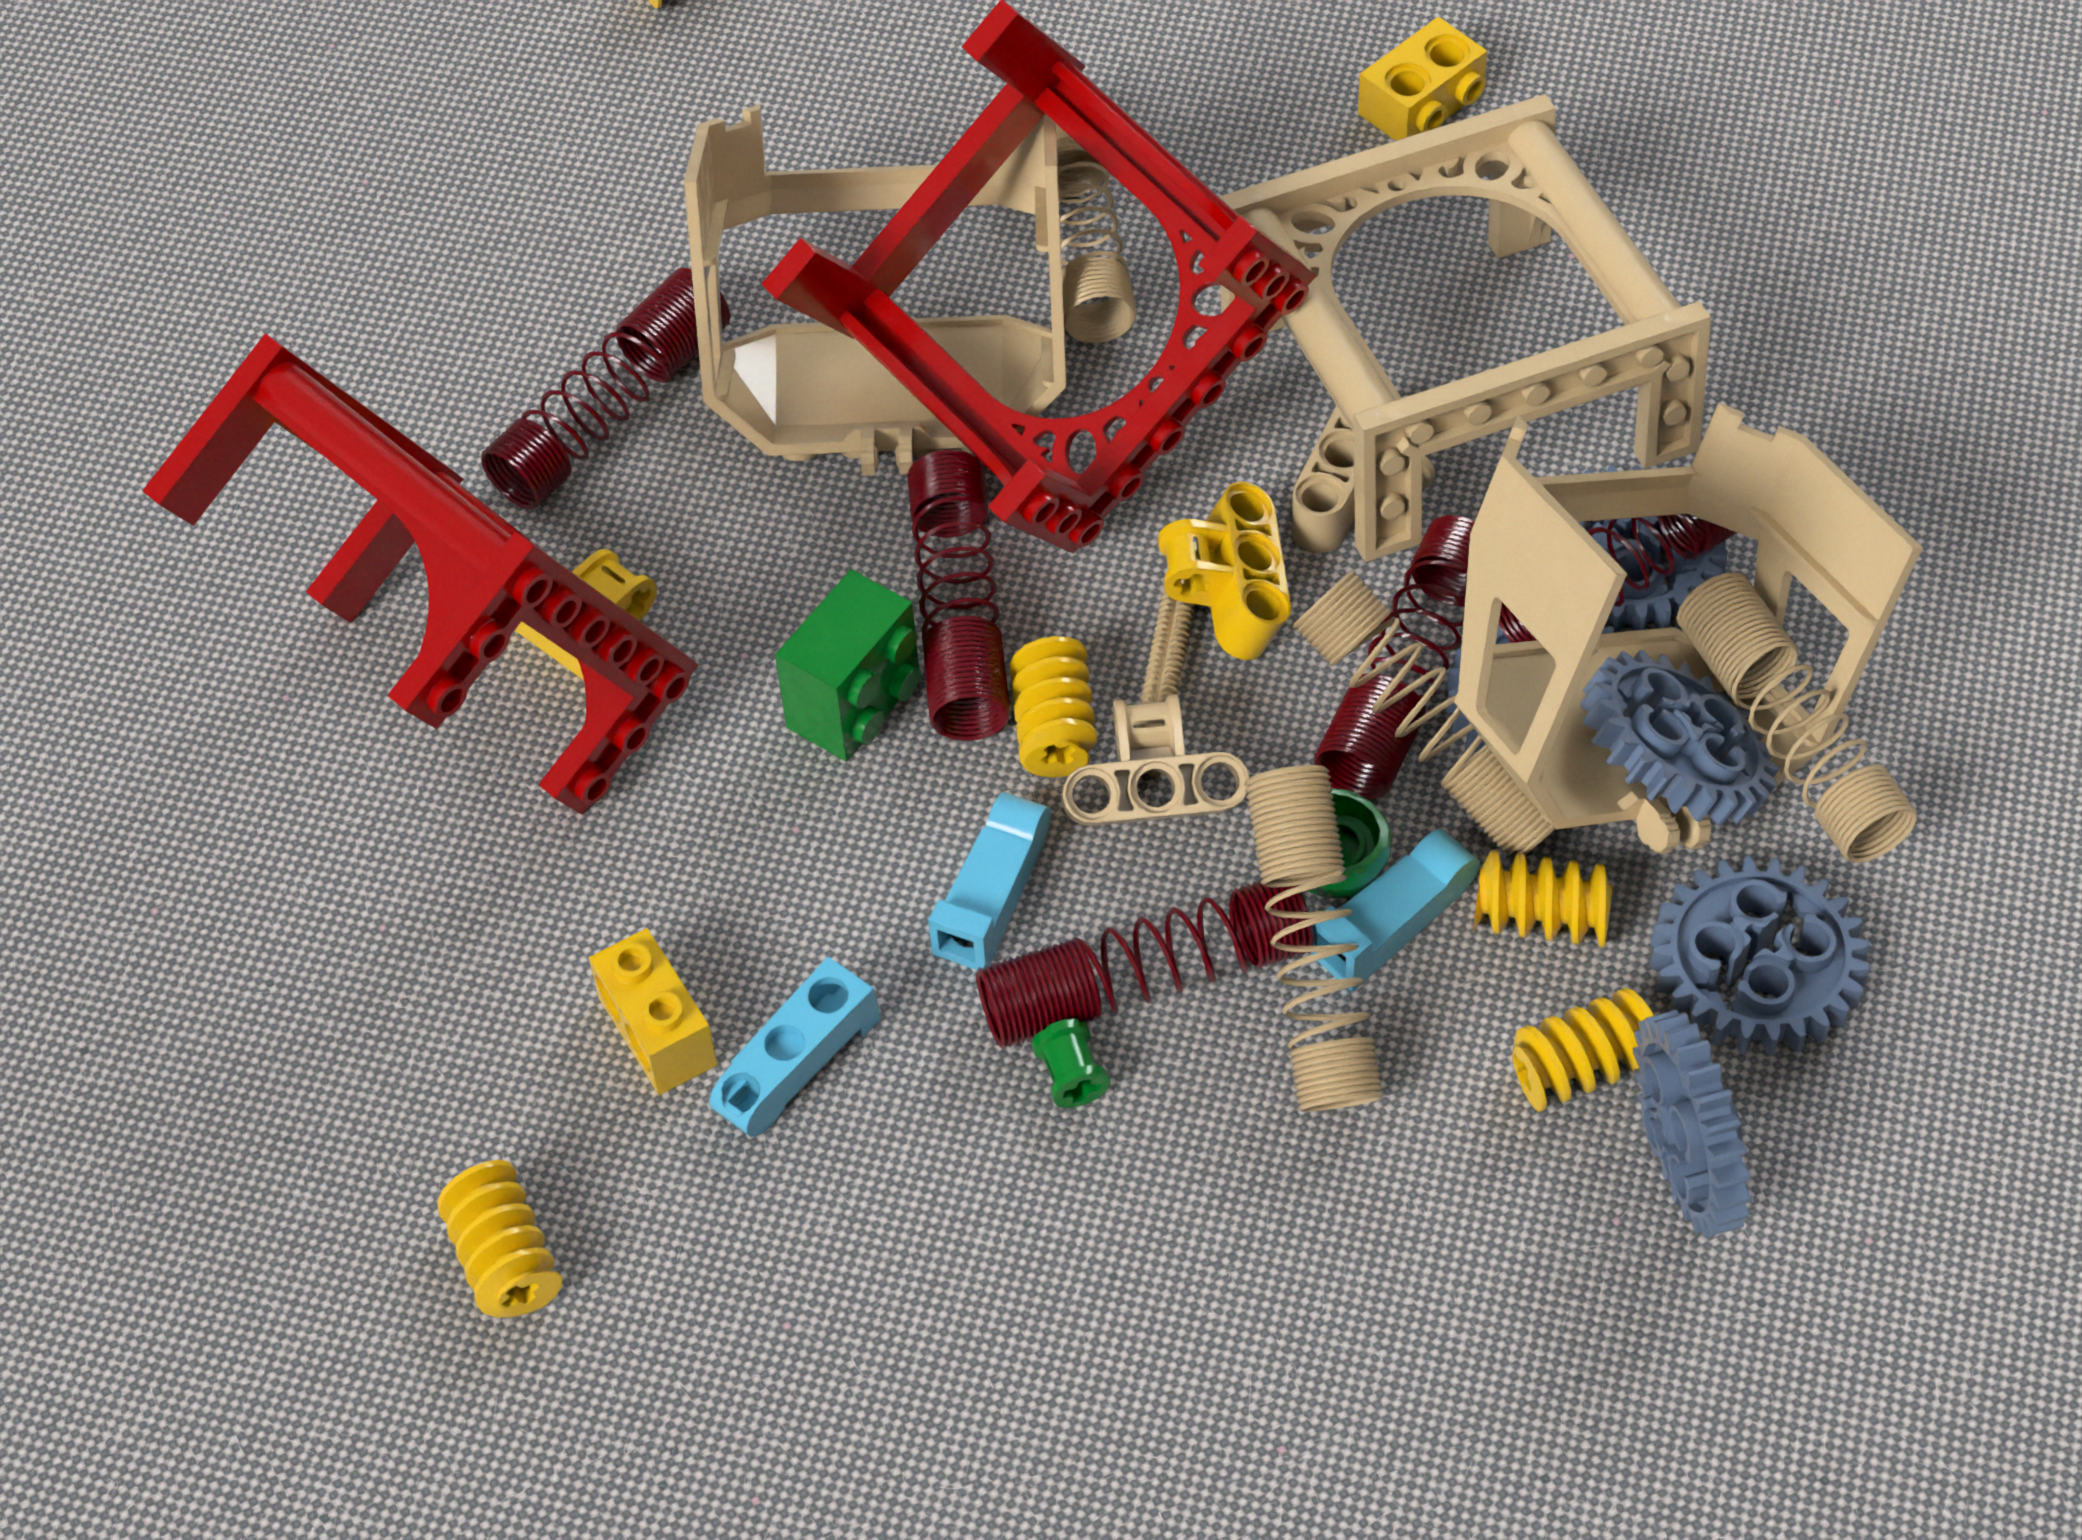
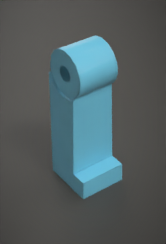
[928,792,1051,970]
[1311,828,1480,993]
[709,956,881,1137]

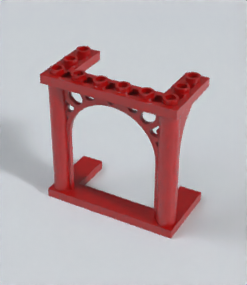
[761,0,1317,554]
[142,333,699,815]

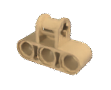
[1291,405,1435,553]
[1061,694,1250,826]

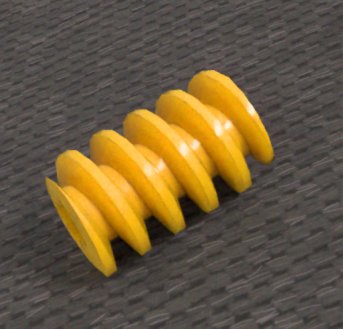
[1009,636,1097,778]
[1473,850,1613,948]
[1512,988,1654,1113]
[437,1159,562,1318]

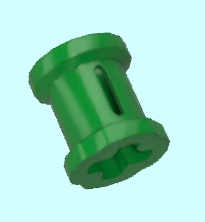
[1031,1018,1110,1108]

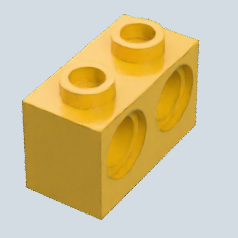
[1358,16,1487,141]
[588,928,717,1095]

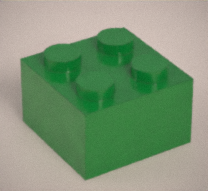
[775,569,921,762]

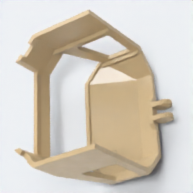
[684,94,1066,476]
[1454,402,1923,854]

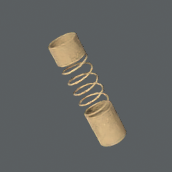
[1056,124,1137,344]
[1293,571,1555,861]
[1676,572,1918,863]
[1244,765,1384,1112]

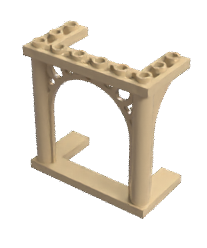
[1219,94,1711,562]

